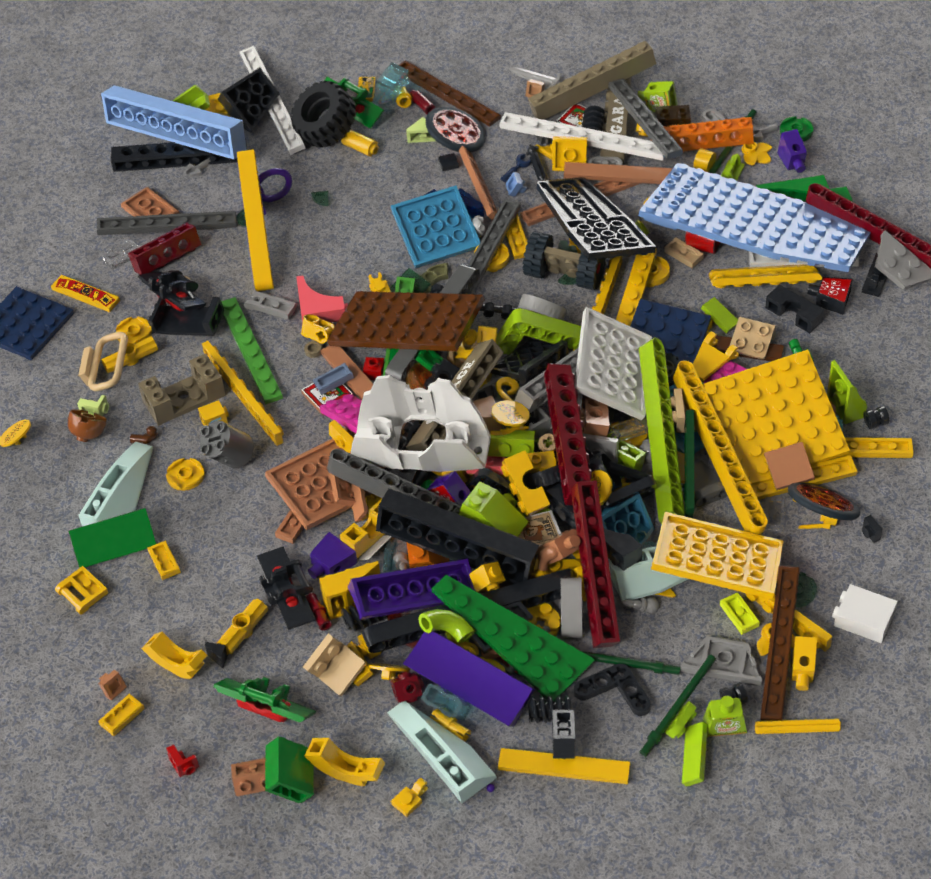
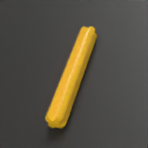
[754,718,841,734]

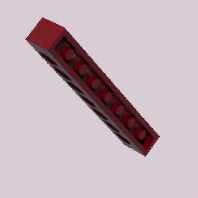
[544,364,592,505]
[570,481,620,648]

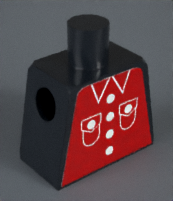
[807,277,853,315]

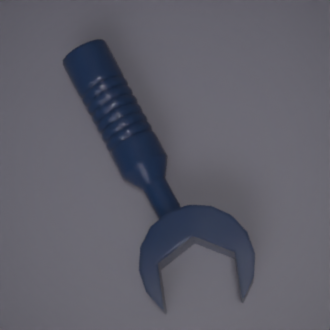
[501,153,531,182]

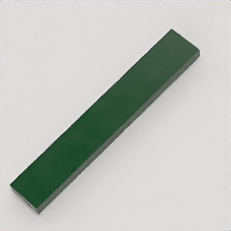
[684,410,695,518]

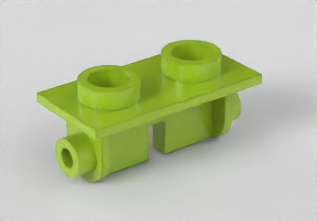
[721,154,745,181]

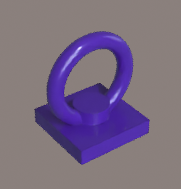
[259,168,293,215]

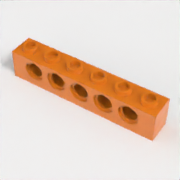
[650,117,754,151]

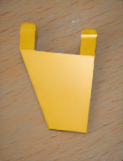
[693,332,739,381]

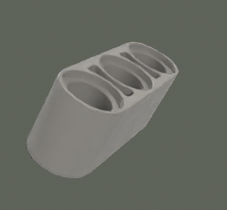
[561,578,582,638]

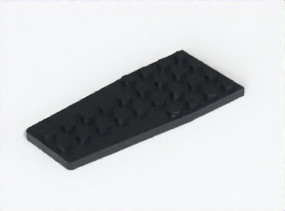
[536,177,656,261]

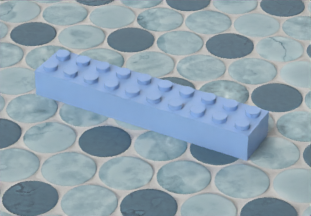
[101,85,247,159]

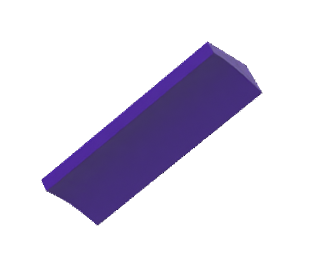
[347,559,475,620]
[403,631,535,727]

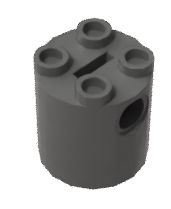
[200,421,254,468]

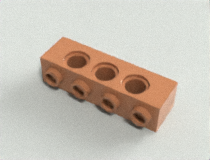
[580,394,610,437]

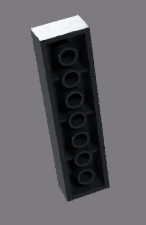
[376,488,539,584]

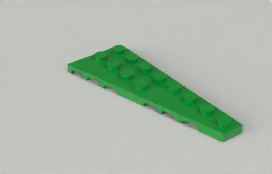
[431,575,595,702]

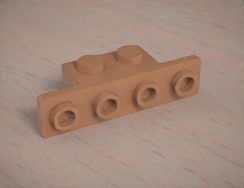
[330,451,368,522]

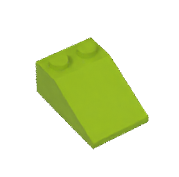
[827,360,868,424]
[459,481,529,537]

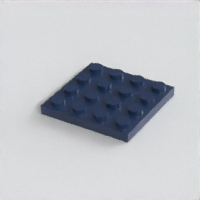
[0,286,74,361]
[630,299,711,373]

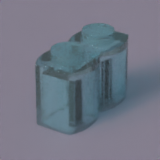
[421,684,472,720]

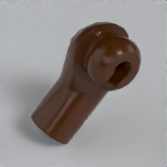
[130,426,158,444]

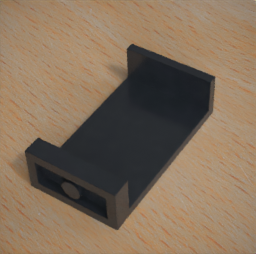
[149,297,224,336]

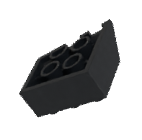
[218,67,280,133]

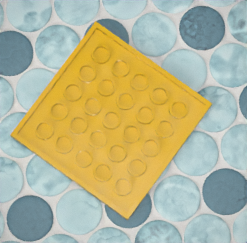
[703,350,850,480]

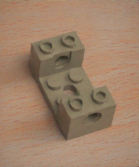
[138,354,226,426]

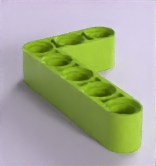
[496,308,581,355]

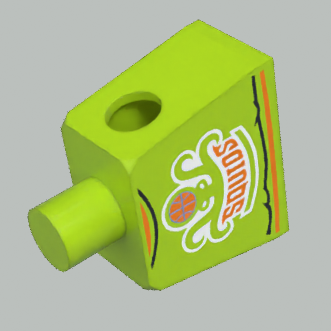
[637,81,678,112]
[703,696,747,737]

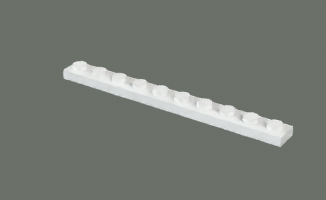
[239,46,306,155]
[500,112,665,161]

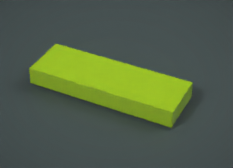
[682,722,708,786]

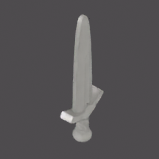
[509,67,561,89]

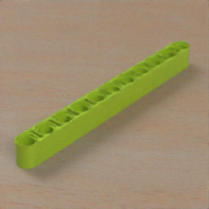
[639,337,685,524]

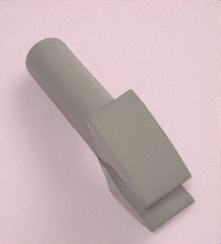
[753,124,778,141]
[185,158,210,178]

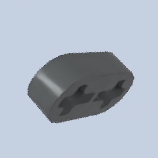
[694,481,728,507]

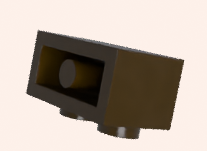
[655,105,691,127]

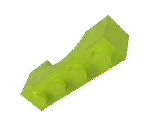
[477,430,535,457]

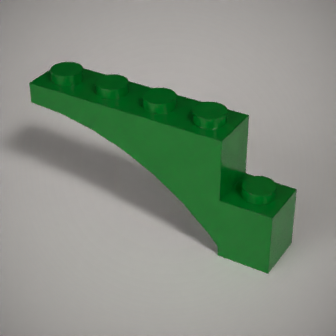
[756,175,853,202]

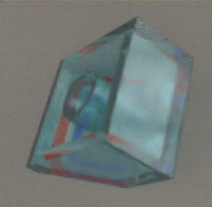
[372,62,409,105]

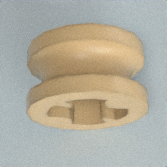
[538,433,555,452]

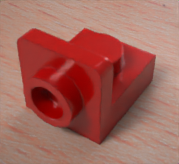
[166,744,199,777]

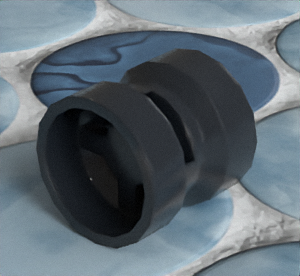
[863,406,890,429]
[719,682,748,704]

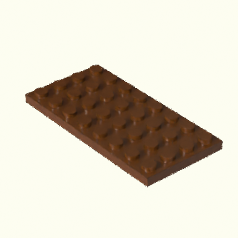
[327,291,485,351]

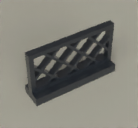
[490,339,568,387]

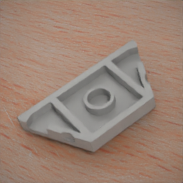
[875,231,931,290]
[680,636,762,686]

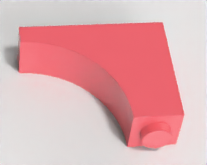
[296,276,348,323]

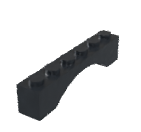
[546,482,642,571]

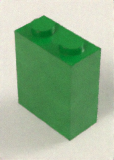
[265,736,314,803]

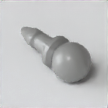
[393,552,409,570]
[622,597,659,613]

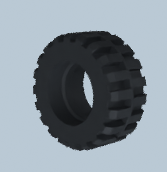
[291,81,356,148]

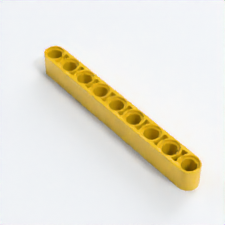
[237,149,274,292]

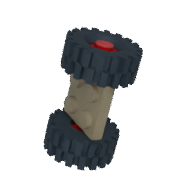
[522,231,606,291]

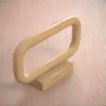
[78,331,128,391]

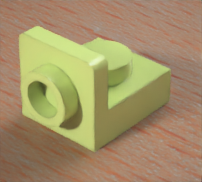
[77,395,109,416]

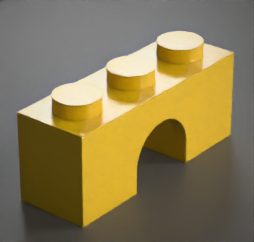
[501,450,550,517]
[340,499,385,558]

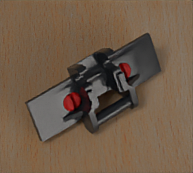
[138,270,206,312]
[257,546,315,630]

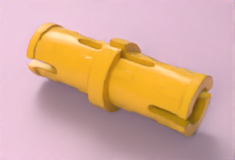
[430,709,471,742]

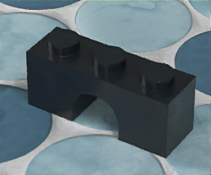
[765,284,824,334]

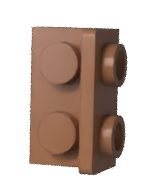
[231,758,265,796]

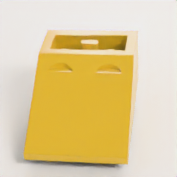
[319,561,380,620]

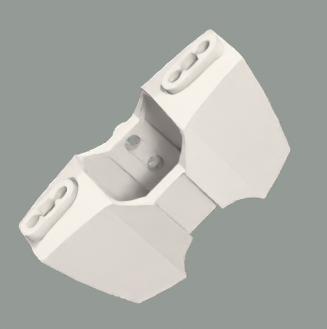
[351,375,491,472]

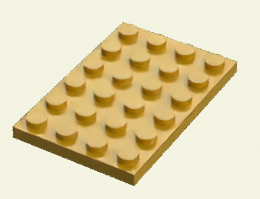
[651,512,784,600]

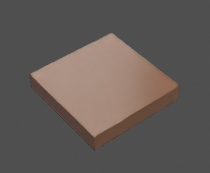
[764,442,815,491]

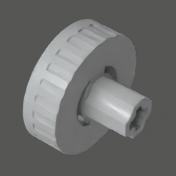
[518,294,567,321]

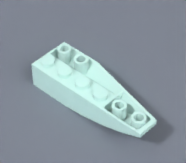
[79,442,153,526]
[608,546,688,601]
[387,701,497,803]

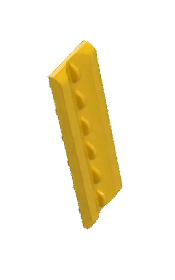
[708,264,822,288]

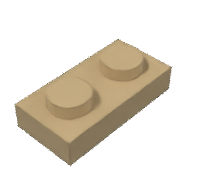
[664,237,704,268]

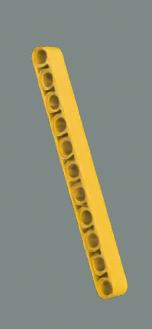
[673,361,768,535]

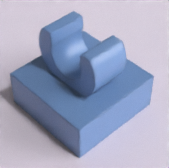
[505,172,527,196]

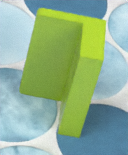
[172,85,210,110]

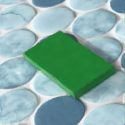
[68,508,156,568]

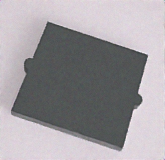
[683,460,721,492]

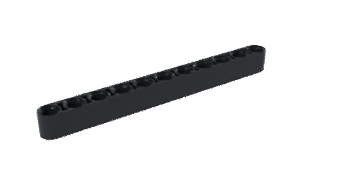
[362,569,576,653]

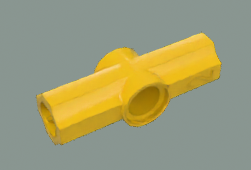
[101,336,158,373]
[217,599,268,655]

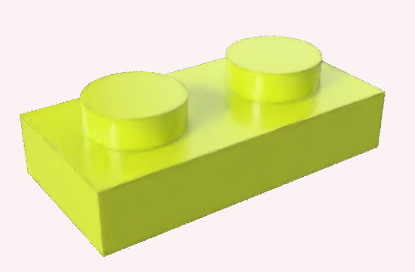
[720,592,760,635]

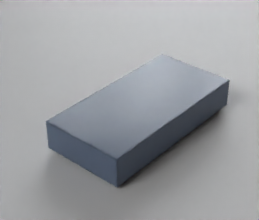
[312,363,354,395]

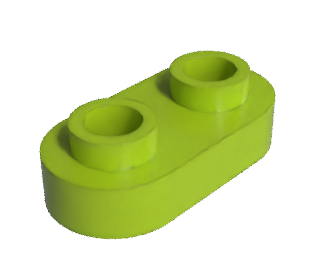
[665,701,697,738]

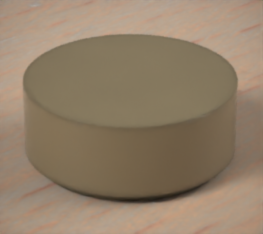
[304,341,323,358]

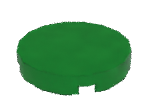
[780,116,813,141]

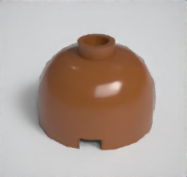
[67,409,107,442]

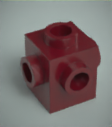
[390,671,424,703]

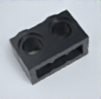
[552,710,575,759]

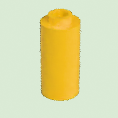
[341,130,379,157]

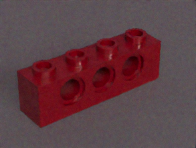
[128,223,202,274]

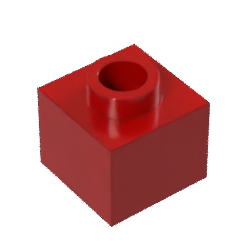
[363,357,385,380]

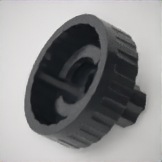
[522,462,561,494]

